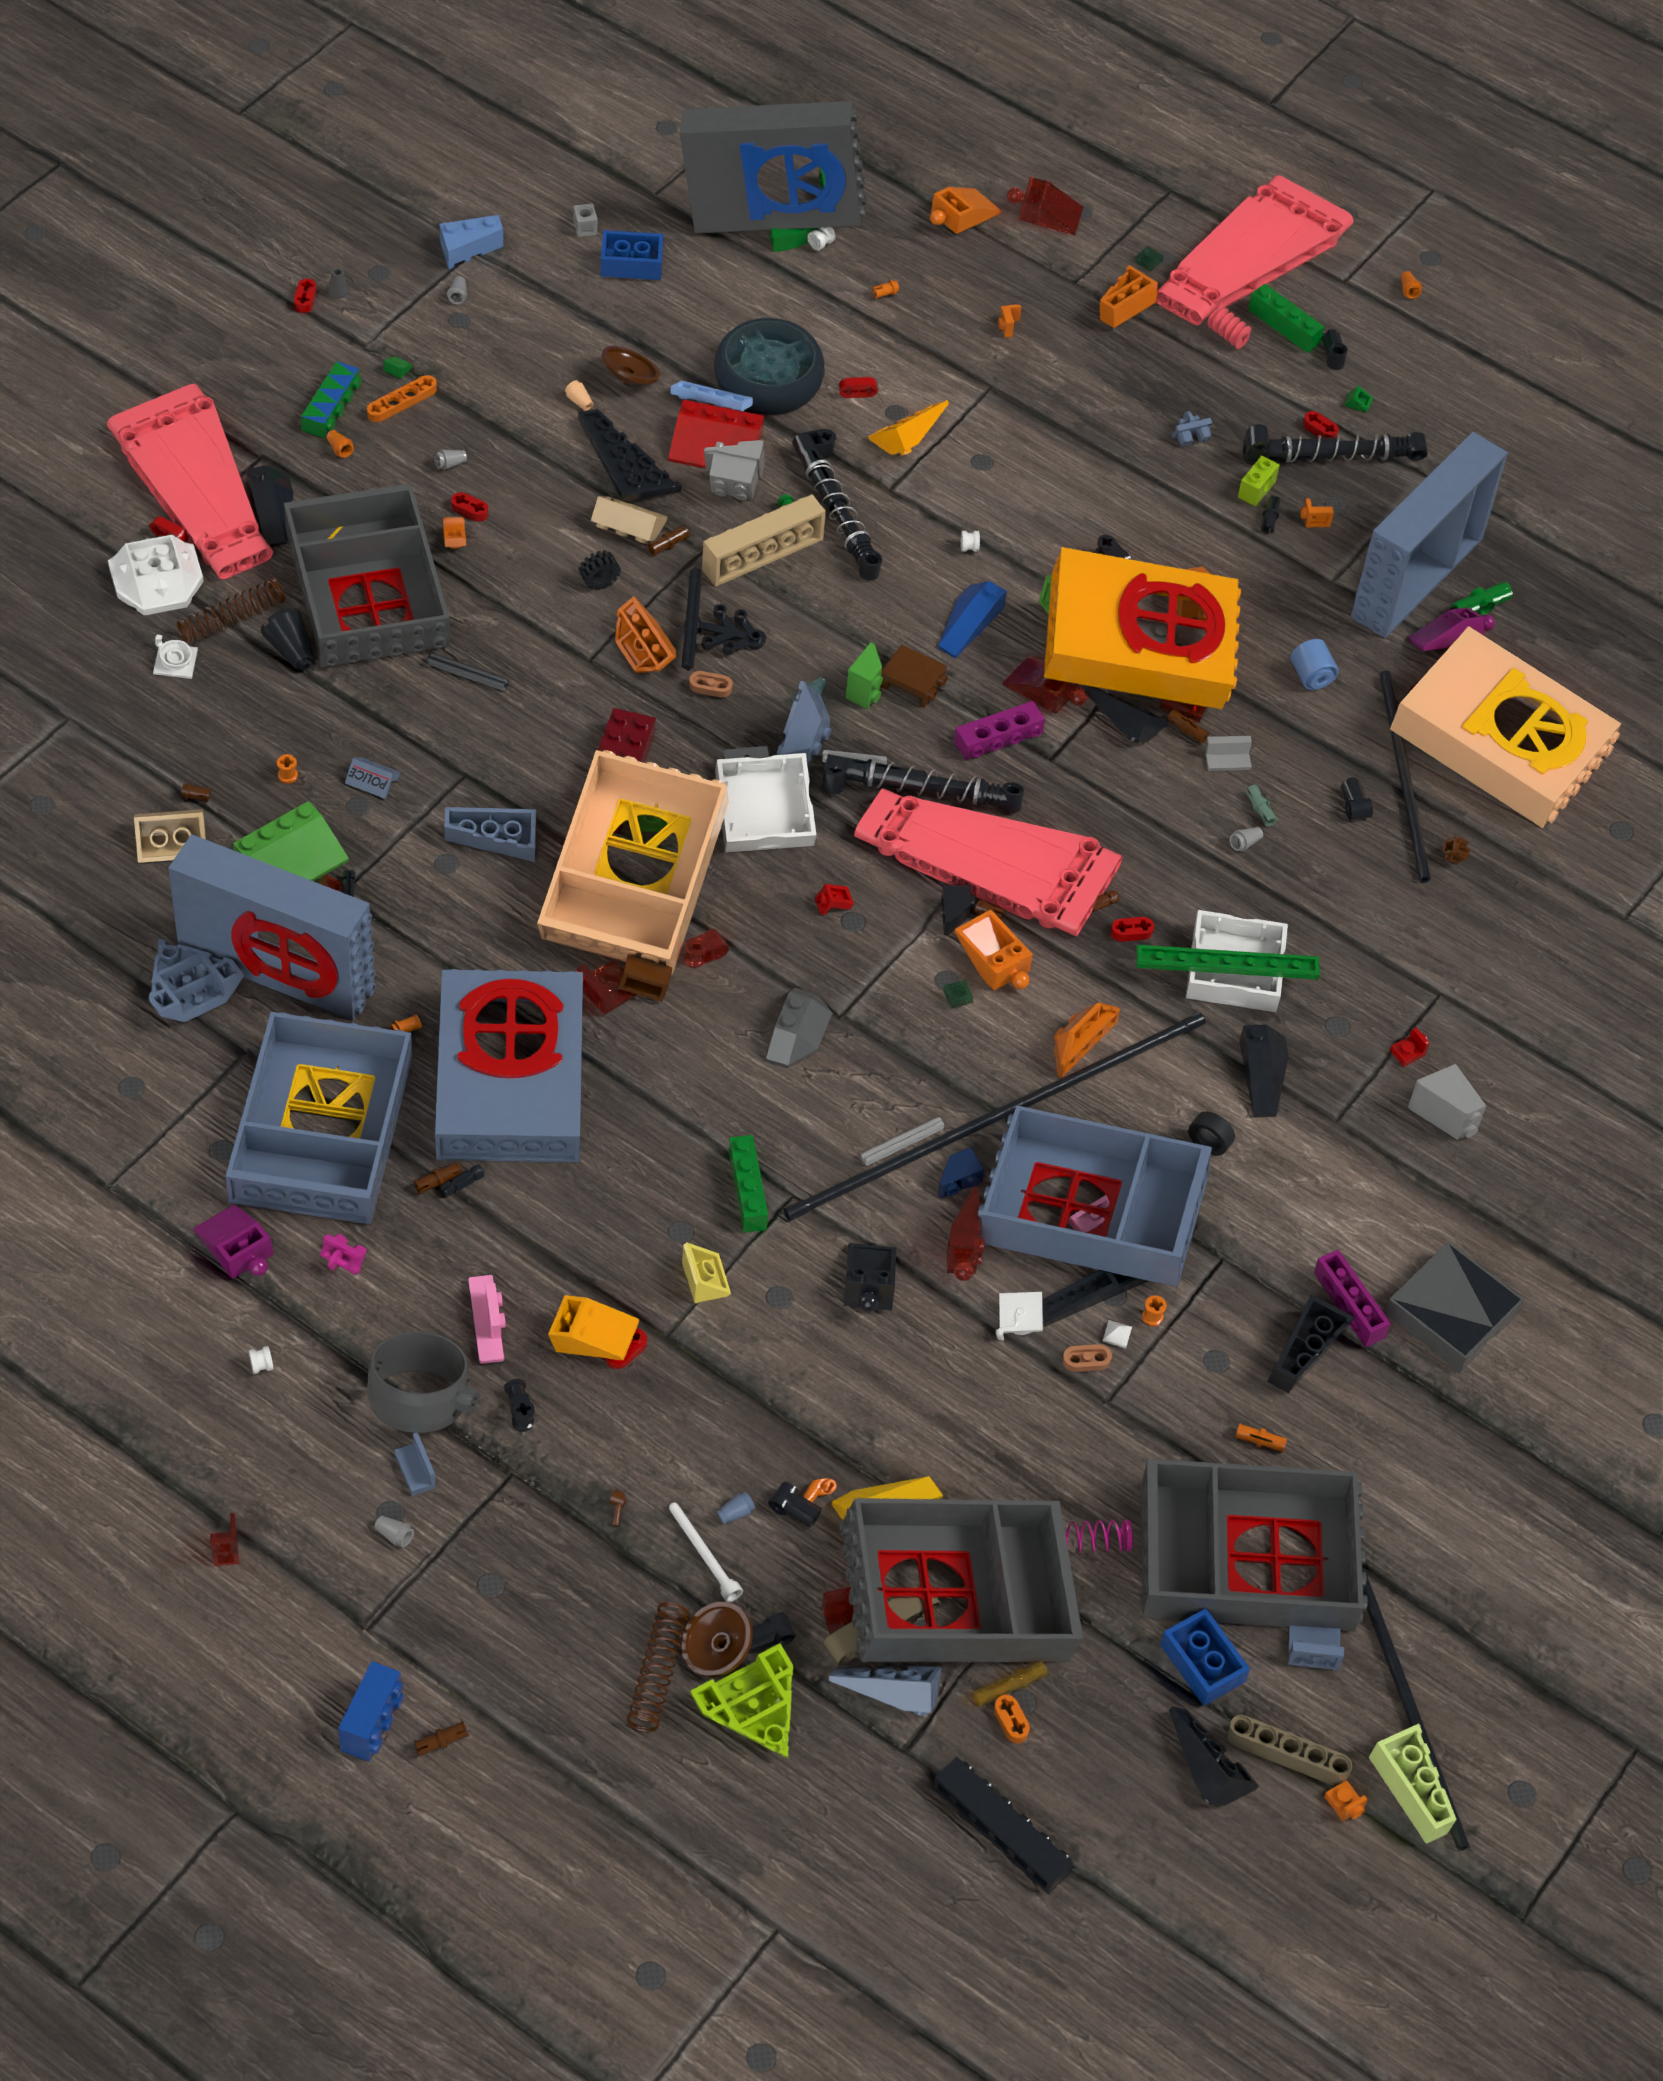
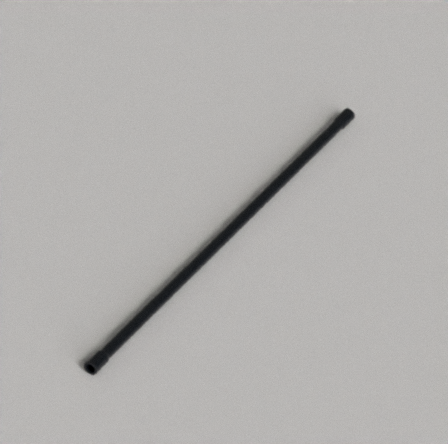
[783,1012,1206,1221]

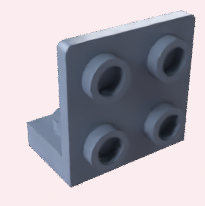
[1288,1625,1344,1670]

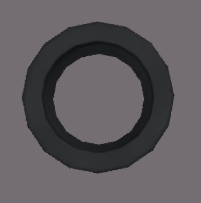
[1188,1111,1235,1156]

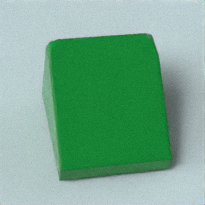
[383,356,413,379]
[1344,385,1373,413]

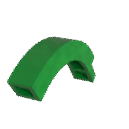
[770,166,825,252]

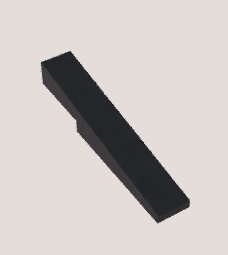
[1042,1270,1148,1328]

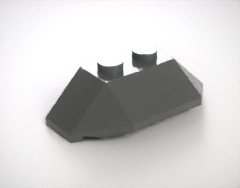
[766,988,832,1068]

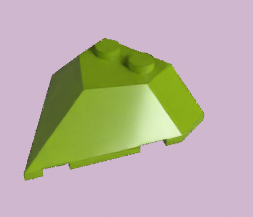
[690,1643,793,1758]

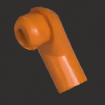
[803,1478,837,1502]

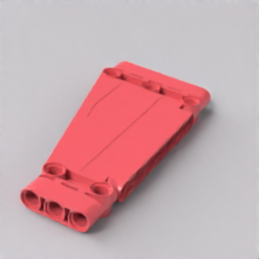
[1156,175,1353,325]
[107,384,273,579]
[854,788,1123,936]

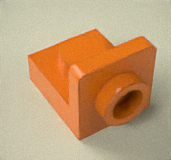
[1300,499,1334,527]
[1324,1780,1368,1822]

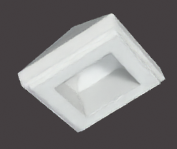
[1102,1320,1132,1348]

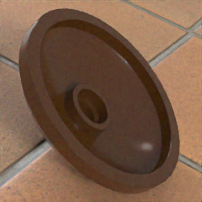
[601,346,660,385]
[681,1602,753,1677]

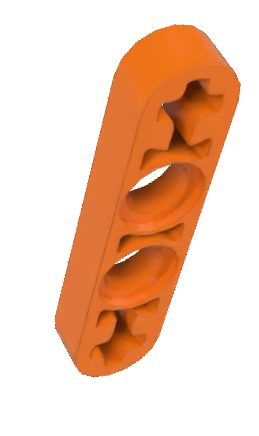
[367,375,437,422]

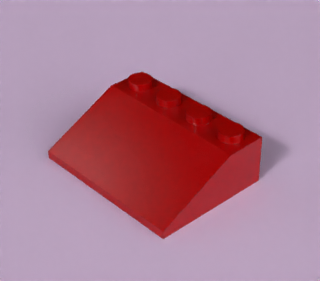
[668,400,764,469]

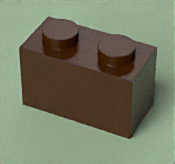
[618,954,672,1002]

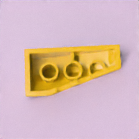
[831,1476,943,1520]

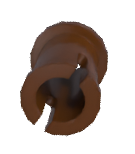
[181,782,211,803]
[974,900,1005,920]

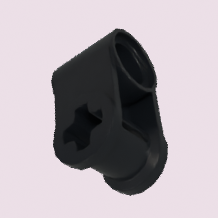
[1094,535,1132,560]

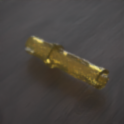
[972,1661,1048,1707]

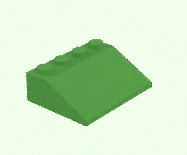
[233,801,349,881]

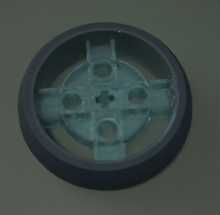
[714,318,825,415]

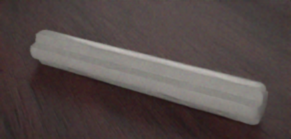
[860,1117,944,1166]

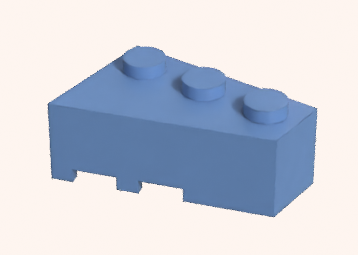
[440,215,503,269]

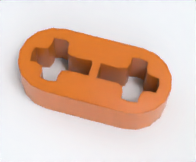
[994,1695,1030,1744]

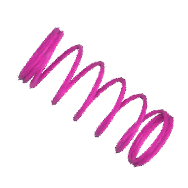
[1064,1519,1133,1553]

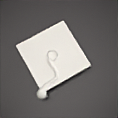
[153,635,198,679]
[996,1292,1043,1341]

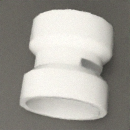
[808,227,836,251]

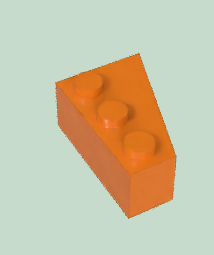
[1100,265,1157,328]

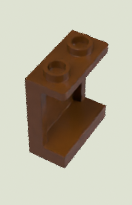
[880,645,948,707]

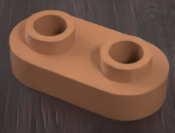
[689,671,733,697]
[1062,1344,1112,1372]

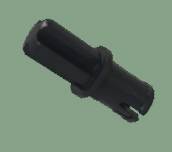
[1261,495,1281,534]

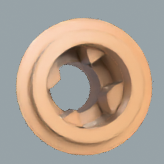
[565,380,594,411]

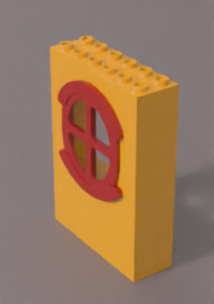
[1044,547,1241,709]

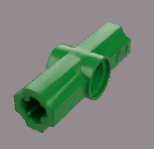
[1450,582,1513,615]

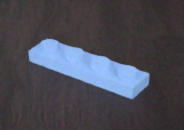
[671,381,753,411]

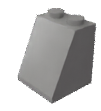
[1408,1064,1486,1140]

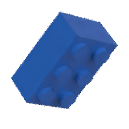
[601,230,663,280]
[1160,1608,1250,1706]
[338,1661,404,1762]

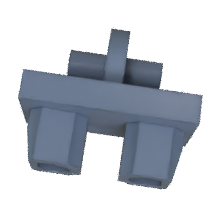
[1171,411,1212,447]

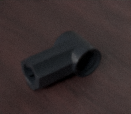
[1322,329,1348,370]
[1341,777,1373,820]
[768,1482,822,1528]
[748,1612,796,1654]

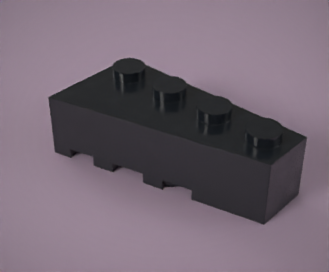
[1267,1295,1354,1393]

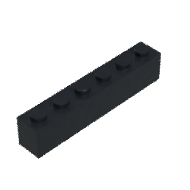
[933,1757,1073,1894]

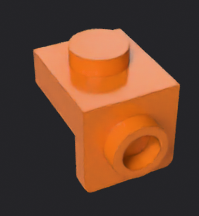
[998,304,1021,338]
[443,517,466,549]

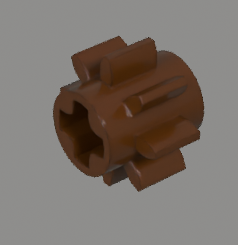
[1442,835,1470,865]

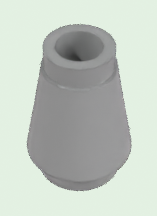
[447,276,467,304]
[434,450,467,470]
[1229,827,1263,851]
[375,1516,414,1547]

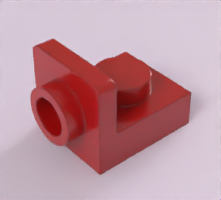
[815,884,854,915]
[1390,1027,1429,1067]

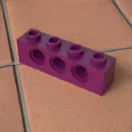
[954,701,1045,760]
[1313,1249,1391,1348]

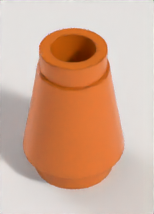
[1401,271,1422,299]
[326,430,354,458]

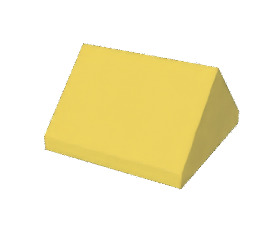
[682,1243,731,1303]

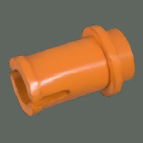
[872,279,899,299]
[390,1014,422,1033]

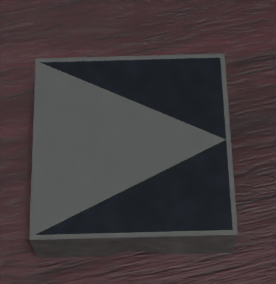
[1384,1241,1524,1373]

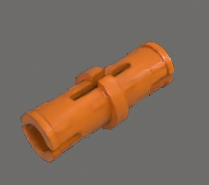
[1235,1423,1287,1453]

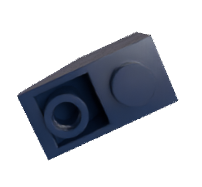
[938,1147,984,1198]

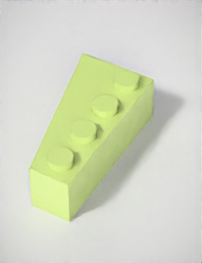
[1369,1724,1456,1844]

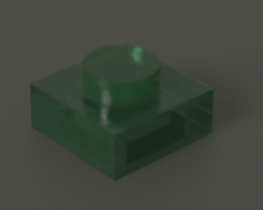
[1135,247,1163,272]
[943,980,974,1009]

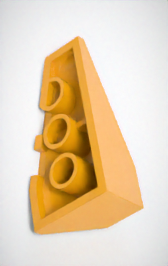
[868,400,949,456]

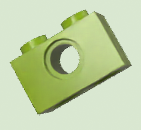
[1238,456,1280,507]

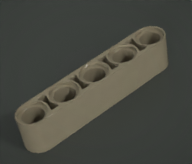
[824,1584,941,1665]
[1227,1715,1352,1786]

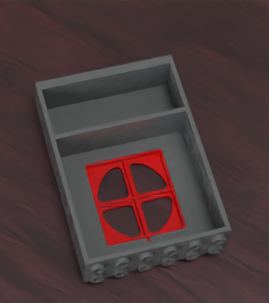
[284,483,450,667]
[1141,1459,1368,1631]
[840,1498,1083,1662]

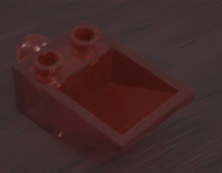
[1007,176,1083,235]
[1003,656,1087,714]
[946,1187,984,1281]

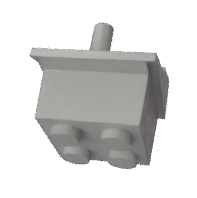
[704,440,765,501]

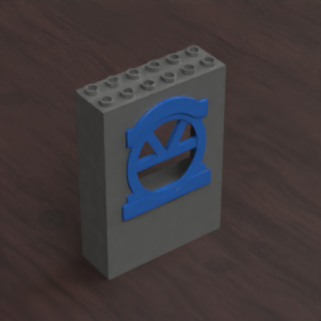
[680,101,867,233]

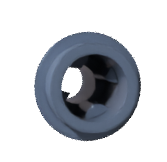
[716,1491,756,1525]

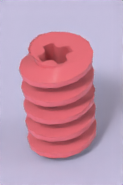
[1207,308,1252,350]

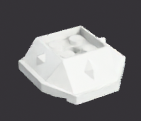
[108,535,203,615]

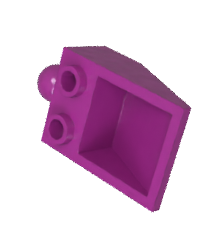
[1409,607,1495,651]
[193,1204,274,1279]

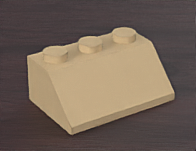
[591,496,668,544]
[134,809,206,863]

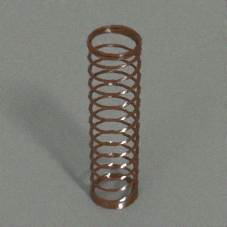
[177,577,285,646]
[626,1602,690,1732]

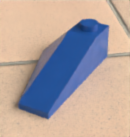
[938,581,1007,659]

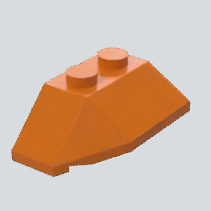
[615,596,676,673]
[1054,1002,1120,1078]

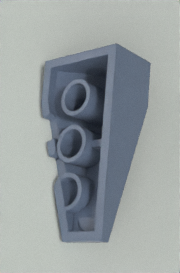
[829,1665,941,1715]

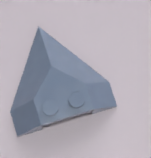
[777,680,832,762]
[149,938,244,1022]

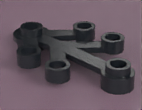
[684,604,766,655]

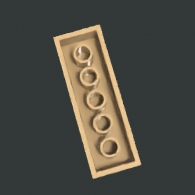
[702,495,826,587]

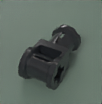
[504,1378,535,1432]

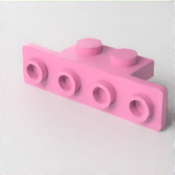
[468,1275,506,1364]

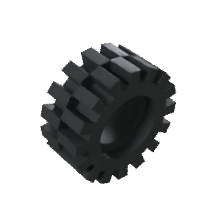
[579,550,621,590]

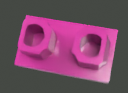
[320,1233,367,1275]

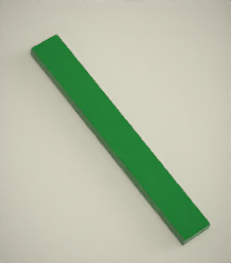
[1136,945,1320,980]

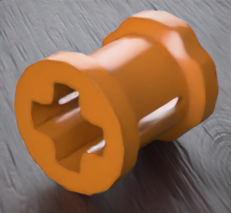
[277,754,298,784]
[1142,1295,1167,1327]

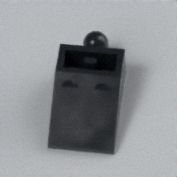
[844,1243,896,1312]

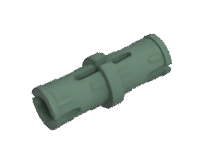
[1245,785,1278,827]

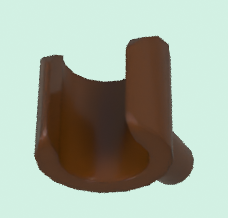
[610,1490,626,1527]

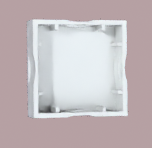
[715,753,816,852]
[1186,910,1288,1012]

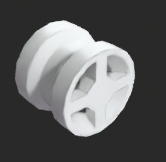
[960,531,980,552]
[248,1346,273,1374]

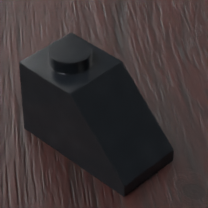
[941,885,975,935]

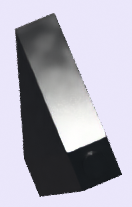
[246,465,294,547]
[1078,684,1168,743]
[1239,1024,1289,1118]
[1169,1706,1259,1806]

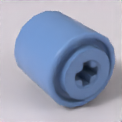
[1290,639,1339,690]

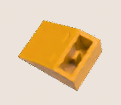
[548,1295,639,1360]

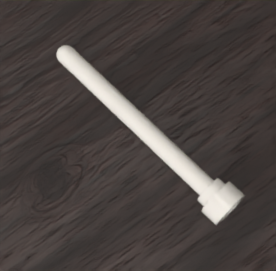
[669,1503,743,1602]

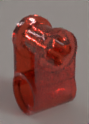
[684,929,729,968]

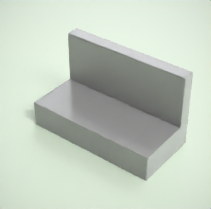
[1204,736,1252,771]

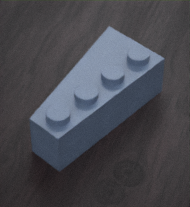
[444,807,536,862]

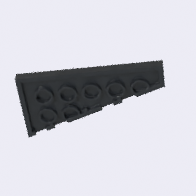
[578,409,682,502]

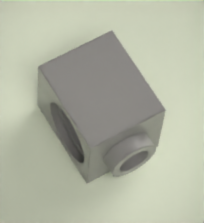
[573,204,598,237]

